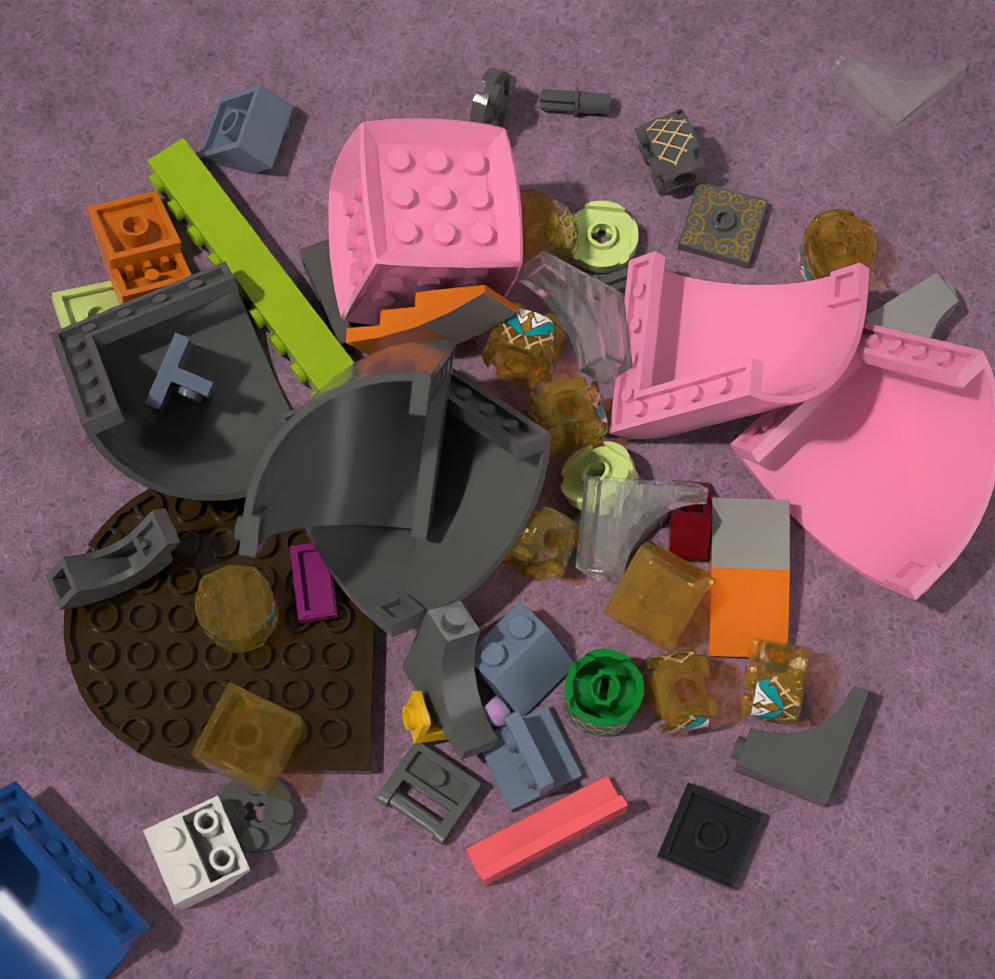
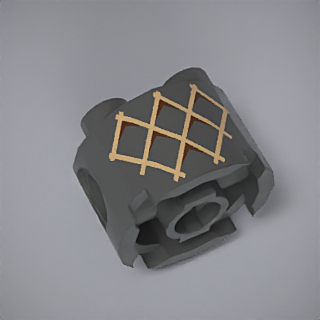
[635,109,707,194]

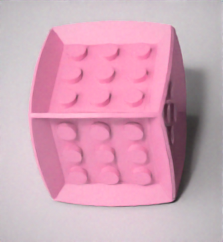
[328,118,523,325]

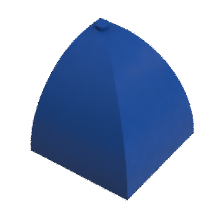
[0,781,150,979]

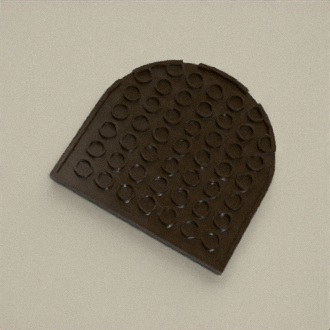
[64,489,375,774]

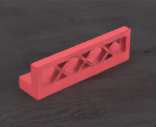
[466,776,628,887]

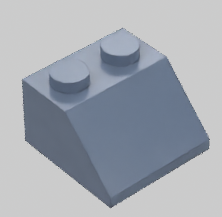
[198,84,293,174]
[475,602,574,717]

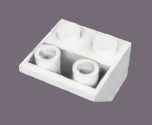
[143,796,250,911]

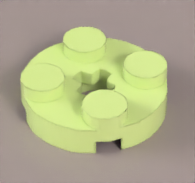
[565,200,639,273]
[560,441,639,515]

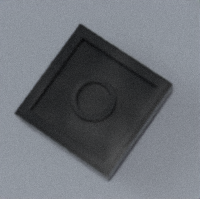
[657,782,762,890]

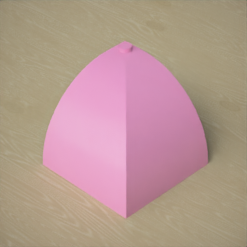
[609,251,870,440]
[730,323,995,600]

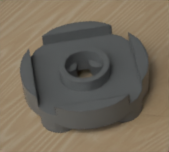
[470,67,517,129]
[219,771,295,853]

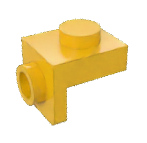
[402,690,447,744]

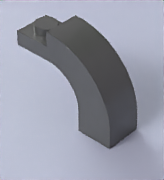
[46,508,180,610]

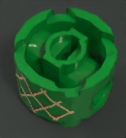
[564,649,644,736]

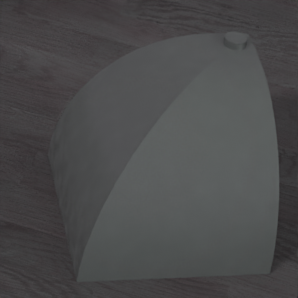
[50,261,290,501]
[234,339,456,557]
[273,368,551,637]

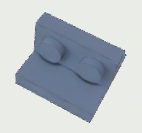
[145,332,217,414]
[482,705,582,812]

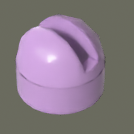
[483,695,510,730]

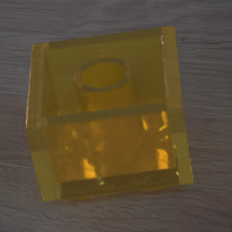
[603,540,717,653]
[191,682,306,798]

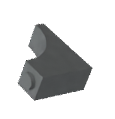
[300,239,356,354]
[402,601,498,760]
[730,686,869,808]

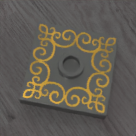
[678,181,768,269]

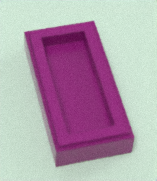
[290,543,338,624]

